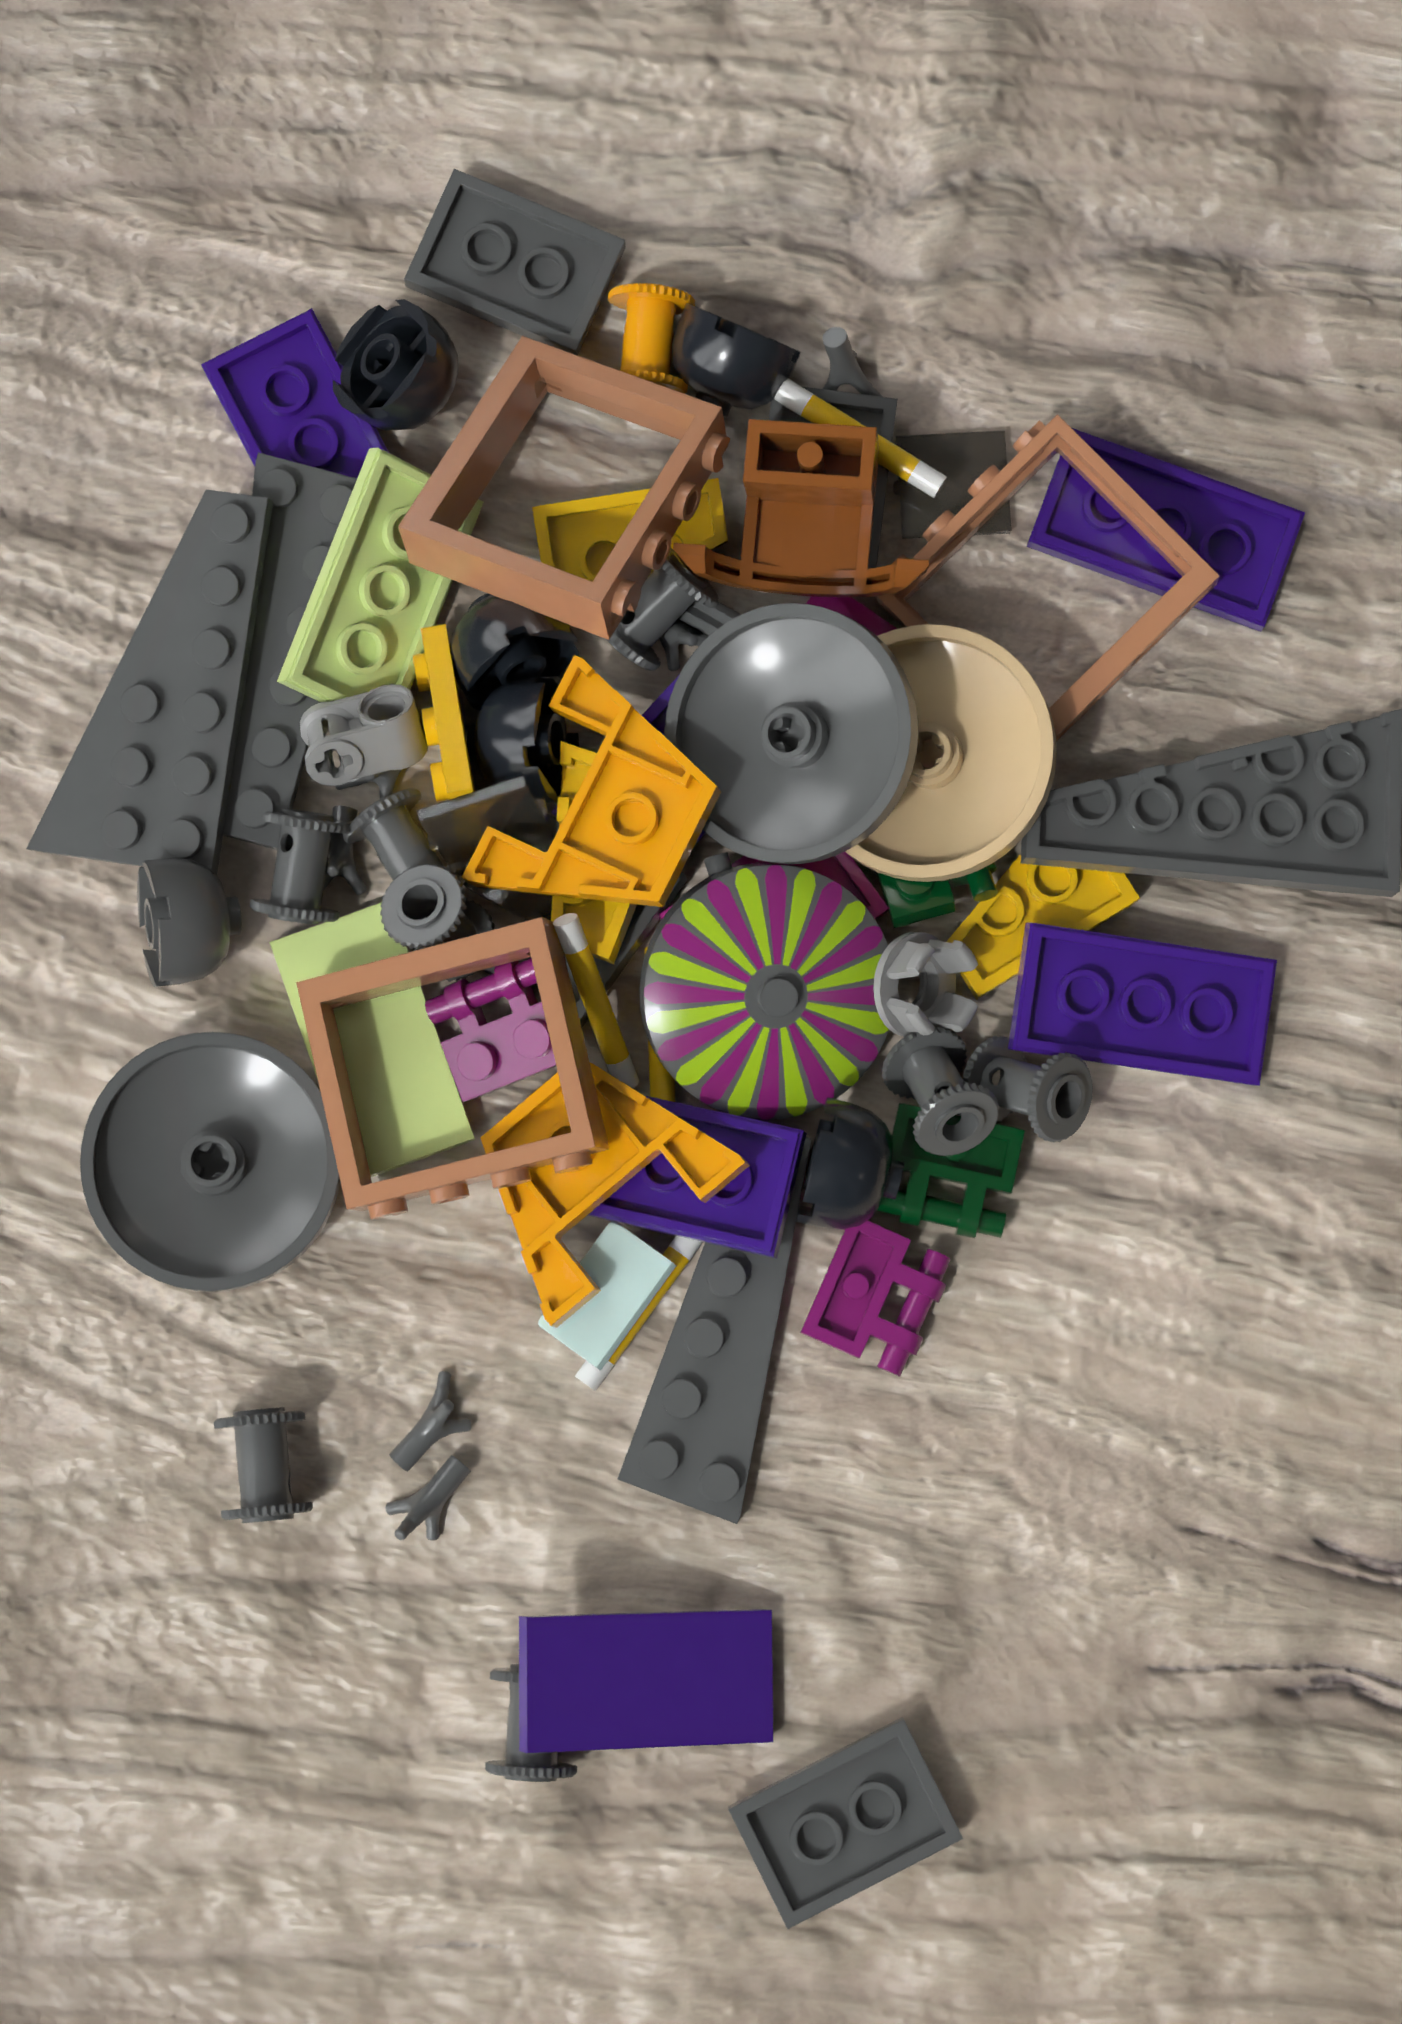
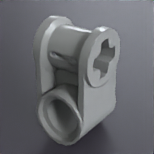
[299,684,428,786]

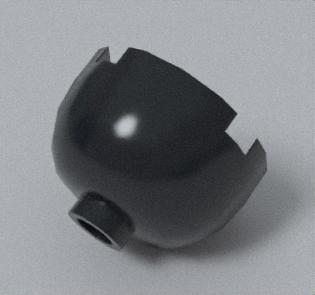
[332,299,459,430]
[672,303,801,417]
[450,593,579,710]
[467,676,579,804]
[796,1097,904,1230]

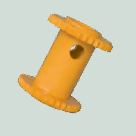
[608,283,695,394]

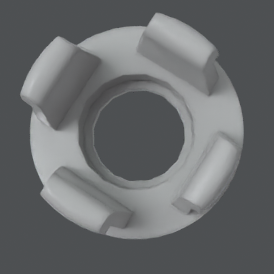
[873,932,978,1037]

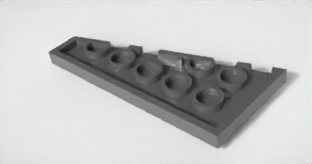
[26,489,274,876]
[1021,709,1402,897]

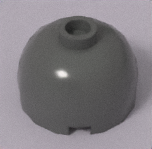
[137,858,242,987]

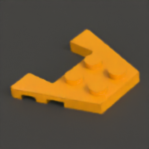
[462,655,721,907]
[480,1062,750,1328]

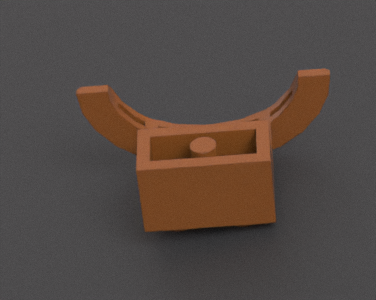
[673,419,929,598]

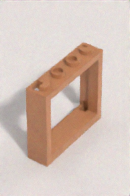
[398,336,730,640]
[876,414,1220,742]
[296,917,610,1220]

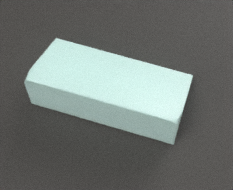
[538,1221,676,1371]

